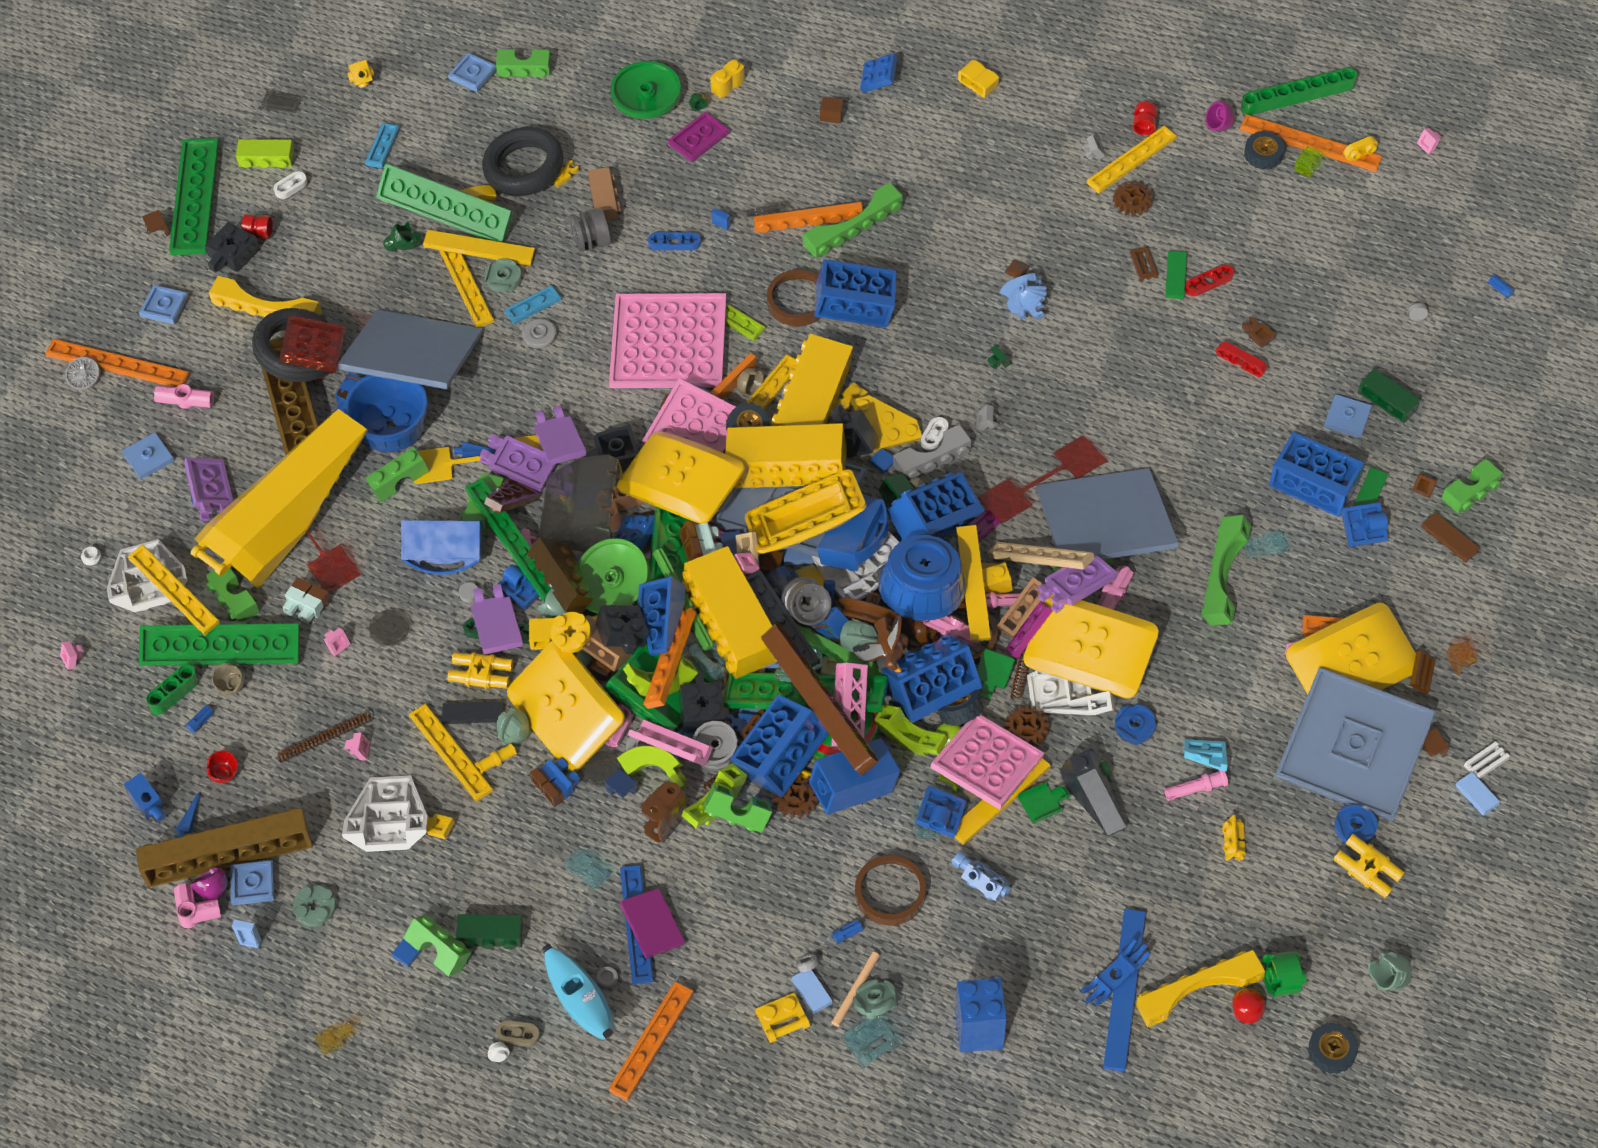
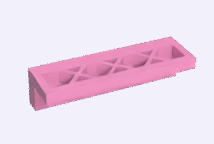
[832,663,868,747]
[628,720,713,766]

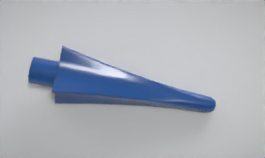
[454,442,497,458]
[175,793,201,838]

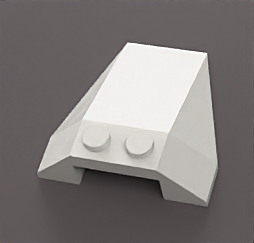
[812,531,900,600]
[107,539,188,612]
[1027,670,1116,715]
[342,775,428,852]

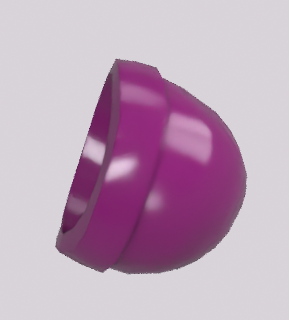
[1205,100,1235,131]
[190,867,228,900]

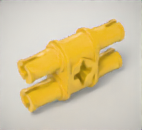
[448,652,514,689]
[1333,834,1405,898]

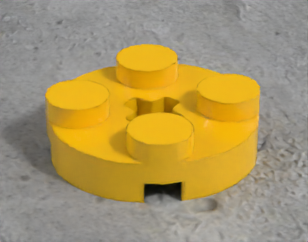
[550,612,592,653]

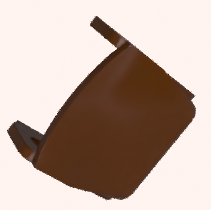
[640,781,687,843]

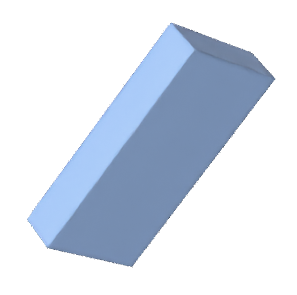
[1455,772,1500,816]
[232,919,262,948]
[791,970,832,1014]

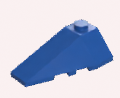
[638,577,686,656]

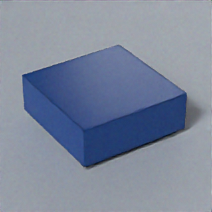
[711,208,731,230]
[869,448,893,474]
[391,939,422,967]

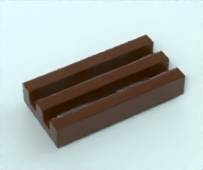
[1130,247,1158,281]
[1410,650,1436,695]

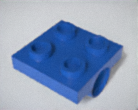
[860,53,898,93]
[1341,502,1389,548]
[614,515,654,551]
[498,564,540,611]
[915,785,967,838]

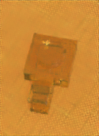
[314,1022,355,1056]

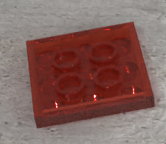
[279,315,345,373]

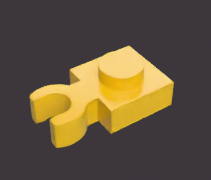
[553,160,579,188]
[835,382,868,412]
[427,814,455,839]

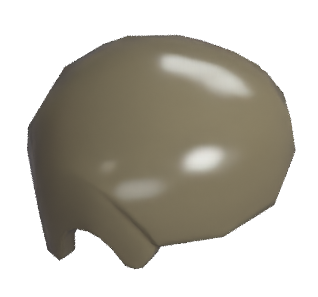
[737,368,764,396]
[211,663,245,695]

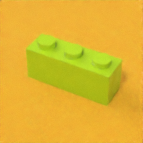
[236,139,294,168]

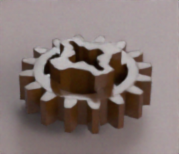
[1113,181,1153,217]
[1005,705,1049,747]
[773,775,818,819]

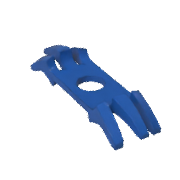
[1081,939,1151,1006]

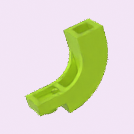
[623,656,698,696]
[874,705,948,757]
[617,746,688,790]
[682,763,747,828]

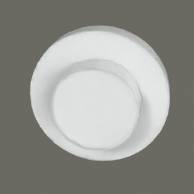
[81,547,101,565]
[488,1042,510,1062]

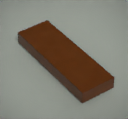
[1421,512,1480,563]

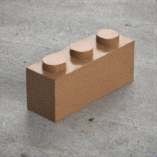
[588,167,621,221]
[997,577,1042,639]
[569,615,632,672]

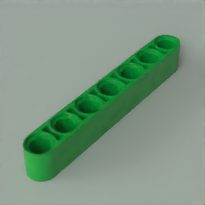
[1241,68,1357,115]

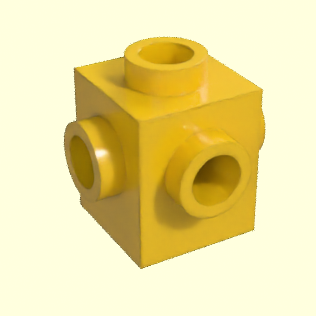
[347,60,374,88]

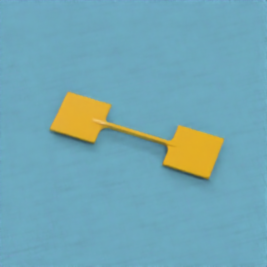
[414,435,543,484]

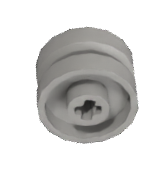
[693,721,739,772]

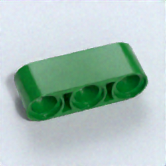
[146,664,199,715]

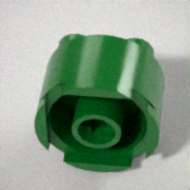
[1262,951,1307,998]

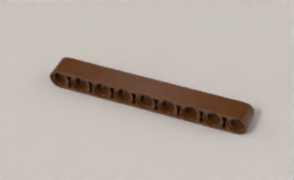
[761,623,879,776]

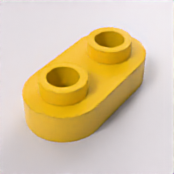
[1343,136,1378,161]

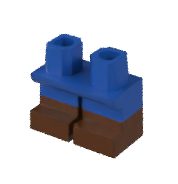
[530,757,580,807]

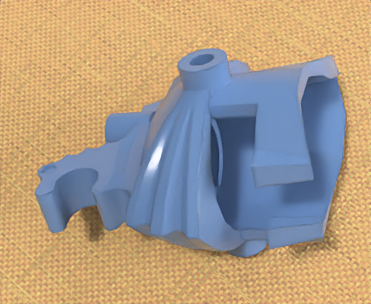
[1000,273,1047,320]

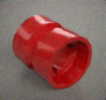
[1133,102,1158,135]
[242,214,273,239]

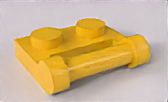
[755,992,810,1043]

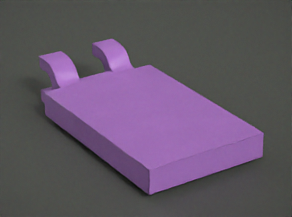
[534,405,586,465]
[480,434,556,492]
[184,457,233,521]
[1038,551,1117,613]
[471,584,523,654]

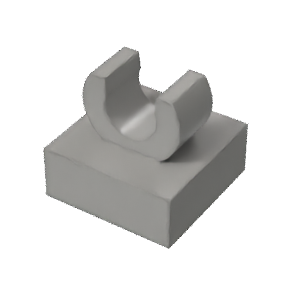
[1082,135,1105,159]
[976,404,998,430]

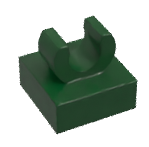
[987,345,1011,369]

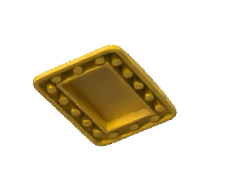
[617,431,745,524]
[745,470,866,554]
[1023,594,1159,699]
[1286,603,1416,694]
[507,641,625,772]

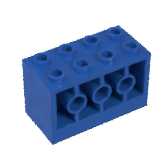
[814,259,896,327]
[1269,432,1364,518]
[887,472,985,539]
[881,634,982,723]
[730,694,829,797]

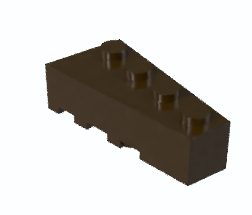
[527,537,593,614]

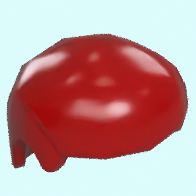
[206,750,238,784]
[1232,988,1265,1024]

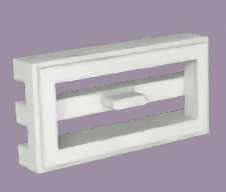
[1464,741,1510,779]

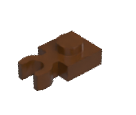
[1242,317,1276,348]

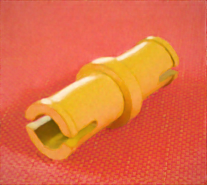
[475,743,517,774]

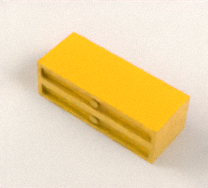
[771,334,853,426]
[725,424,847,488]
[681,546,777,679]

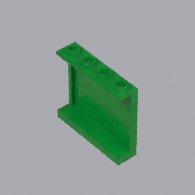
[604,640,714,732]

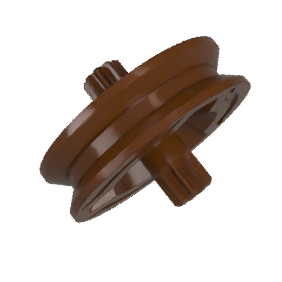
[838,592,903,631]

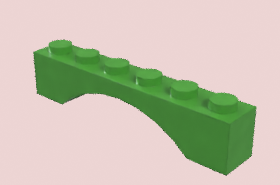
[803,182,903,258]
[1202,515,1251,626]
[794,621,883,676]

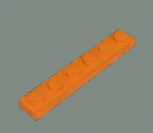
[754,202,862,233]
[644,608,696,709]
[609,982,694,1101]

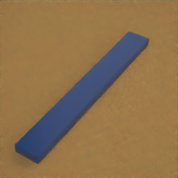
[1103,909,1146,1072]

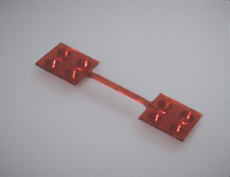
[978,436,1107,524]
[306,530,361,594]

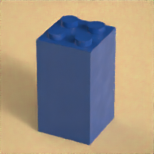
[809,738,900,815]
[955,978,1006,1053]

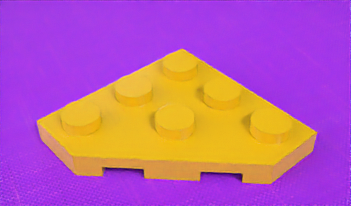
[851,395,922,452]

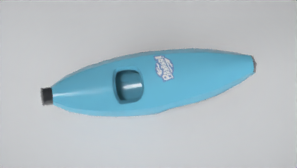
[541,943,615,1040]

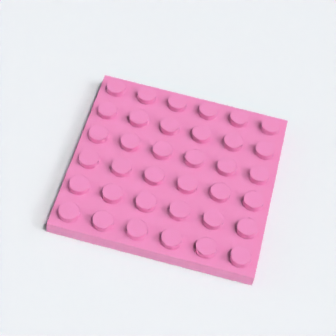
[609,293,727,388]

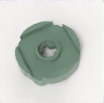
[484,259,522,292]
[293,886,336,927]
[853,980,897,1019]

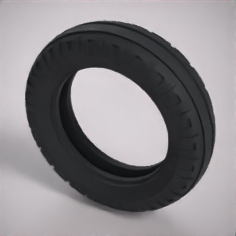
[482,127,564,197]
[252,308,340,382]

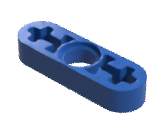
[648,232,701,250]

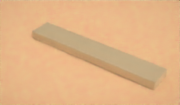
[987,542,1095,569]

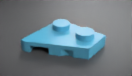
[1184,739,1227,771]

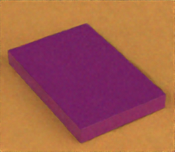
[667,111,730,162]
[620,888,685,959]

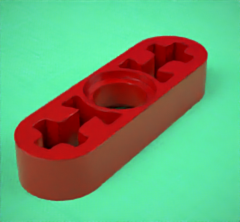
[1185,265,1234,296]
[1216,341,1267,378]

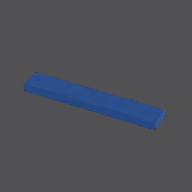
[620,865,654,985]

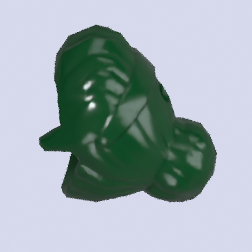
[383,222,422,252]

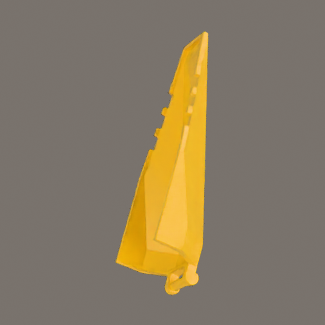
[191,409,368,589]

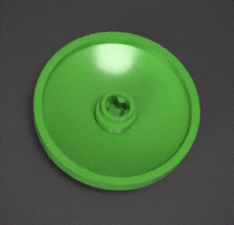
[578,539,650,615]

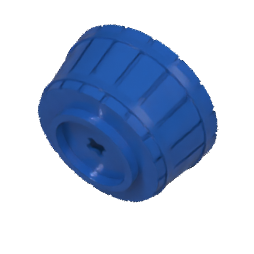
[345,375,427,452]
[879,535,965,621]

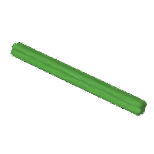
[653,548,714,651]

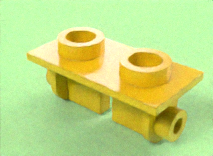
[1222,815,1246,861]

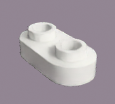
[274,171,307,199]
[921,417,948,451]

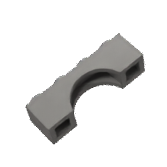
[893,424,971,480]

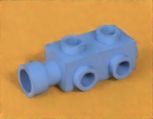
[952,850,1011,901]

